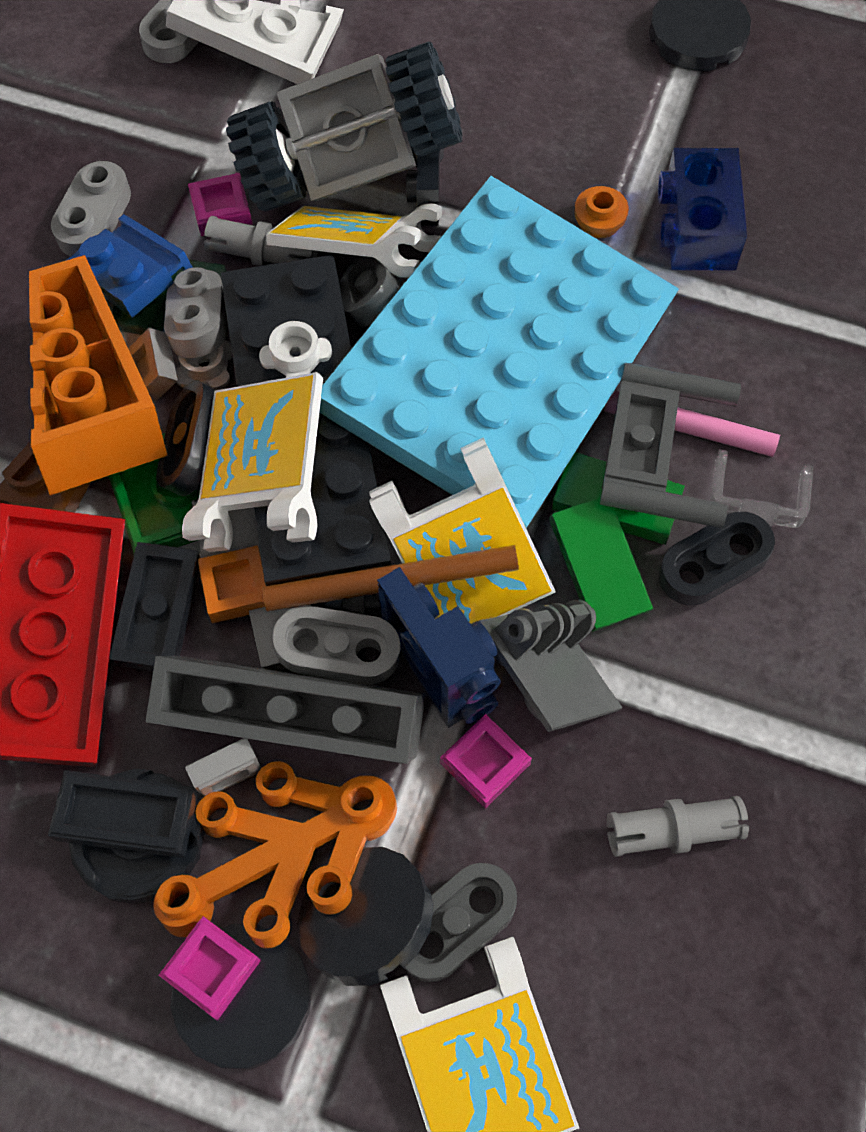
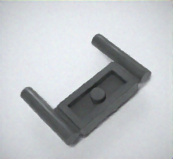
[600,362,741,528]

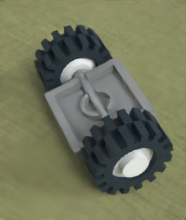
[226,41,463,212]

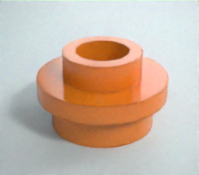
[574,186,629,238]

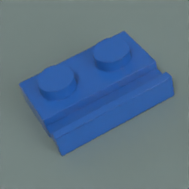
[67,214,193,317]

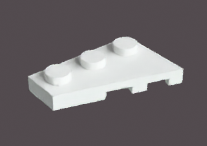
[165,0,344,84]

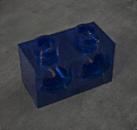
[658,148,747,271]

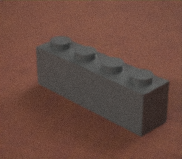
[145,656,426,764]

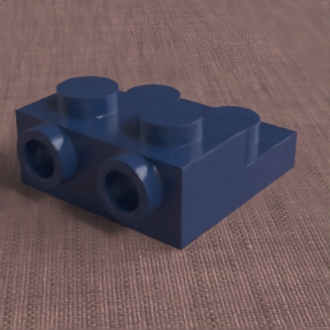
[377,567,501,728]

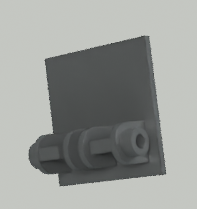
[479,600,622,732]

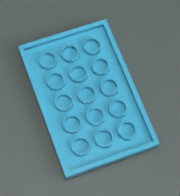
[319,176,679,529]

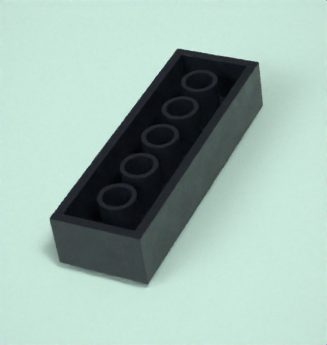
[221,255,391,586]

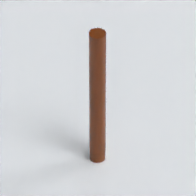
[262,545,519,612]

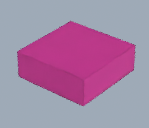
[188,172,253,237]
[440,714,532,809]
[158,916,261,1020]

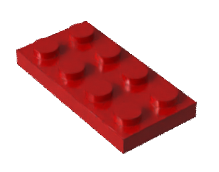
[0,503,125,767]

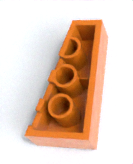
[29,255,168,495]

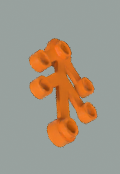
[154,761,397,948]

